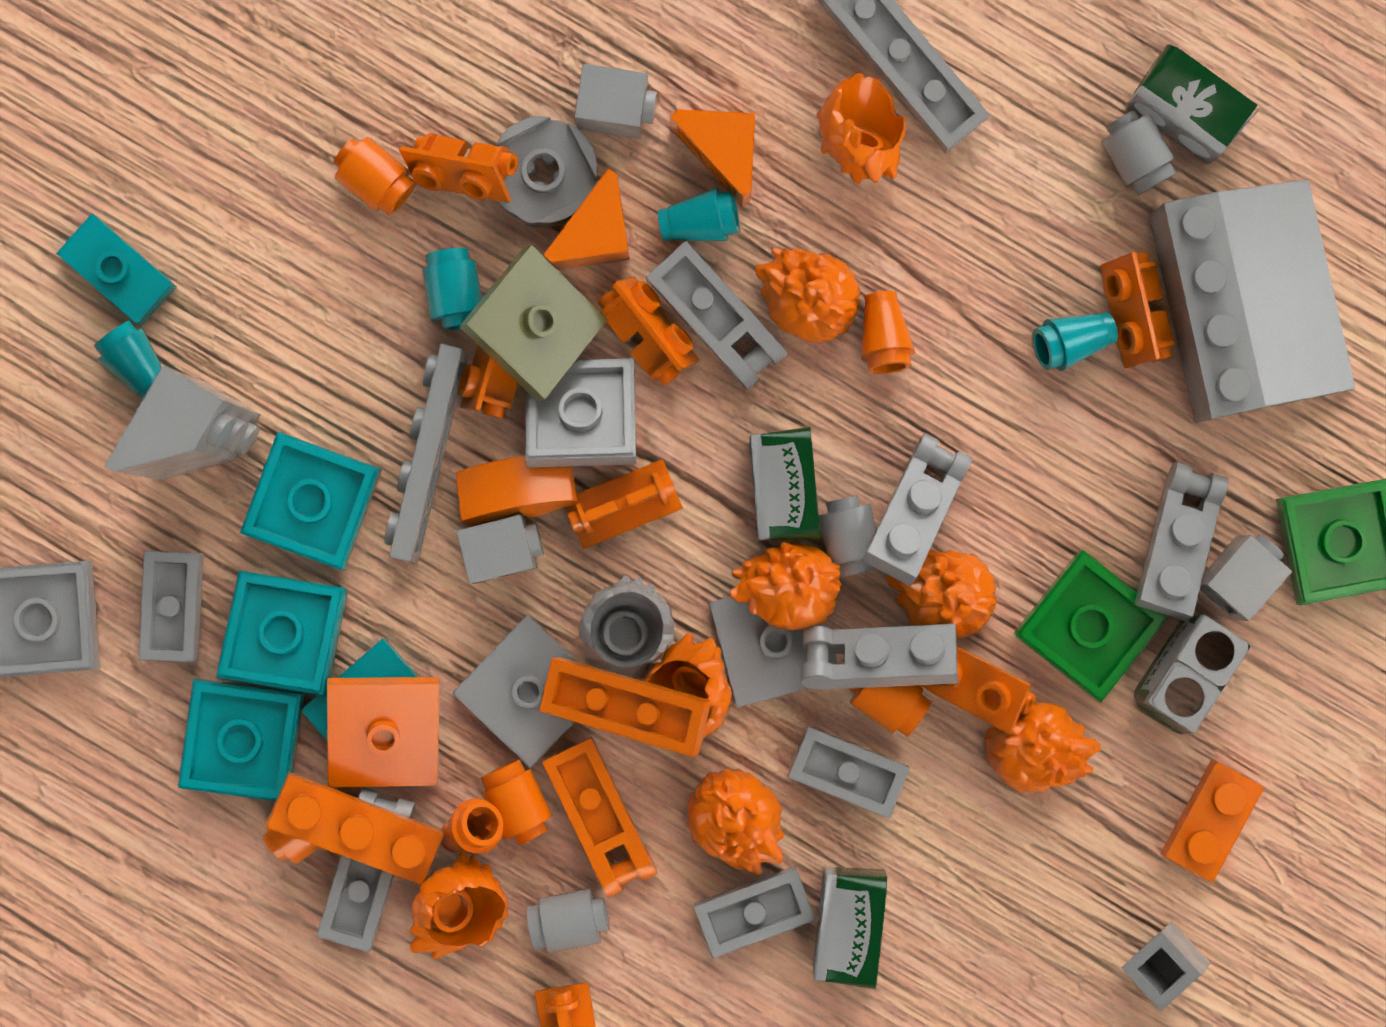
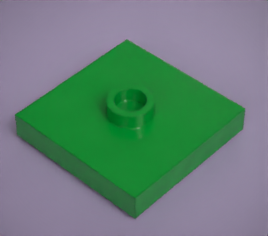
[1276,479,1386,605]
[1013,550,1168,703]

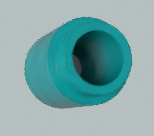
[422,248,482,330]

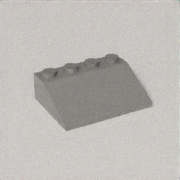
[1149,180,1356,423]

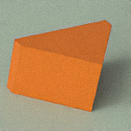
[670,109,755,207]
[543,168,630,270]

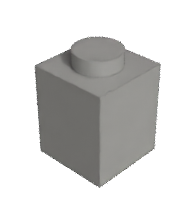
[575,64,657,139]
[456,515,544,584]
[1200,535,1293,621]
[1122,921,1211,1011]

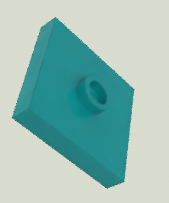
[240,431,382,570]
[216,571,348,697]
[178,679,305,801]

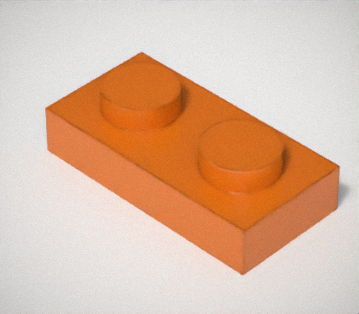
[1160,759,1265,883]

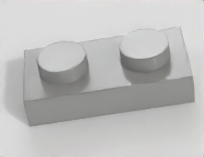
[139,551,204,662]
[787,725,910,819]
[694,866,815,958]

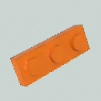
[539,657,712,757]
[266,772,444,885]

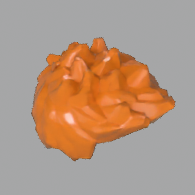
[817,73,906,184]
[754,248,861,344]
[729,542,842,631]
[886,550,997,639]
[644,633,732,740]
[984,702,1100,793]
[687,768,784,876]
[409,853,509,960]

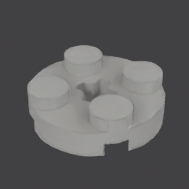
[496,116,598,227]

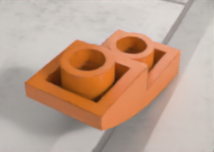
[455,455,577,527]

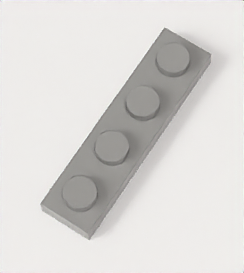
[818,0,990,153]
[384,344,468,563]

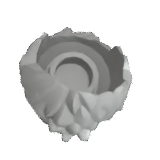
[579,575,675,678]

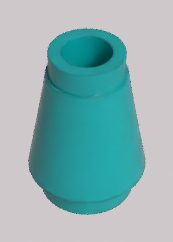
[658,188,740,242]
[1032,312,1118,371]
[94,321,162,400]

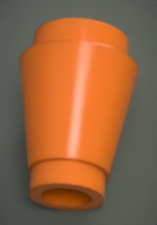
[861,291,915,374]
[441,798,503,854]

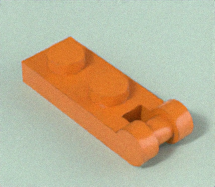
[542,736,658,898]

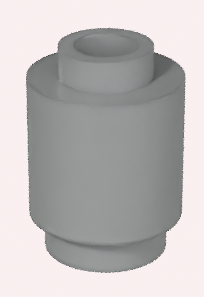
[1102,110,1176,195]
[819,495,876,577]
[527,888,610,953]

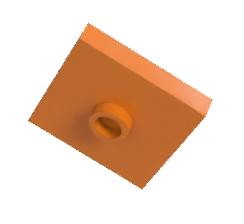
[327,677,439,788]

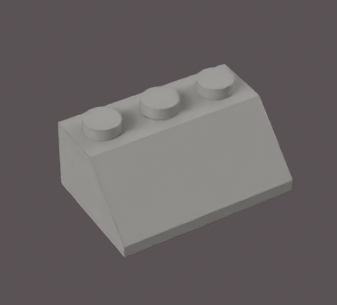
[104,366,261,480]

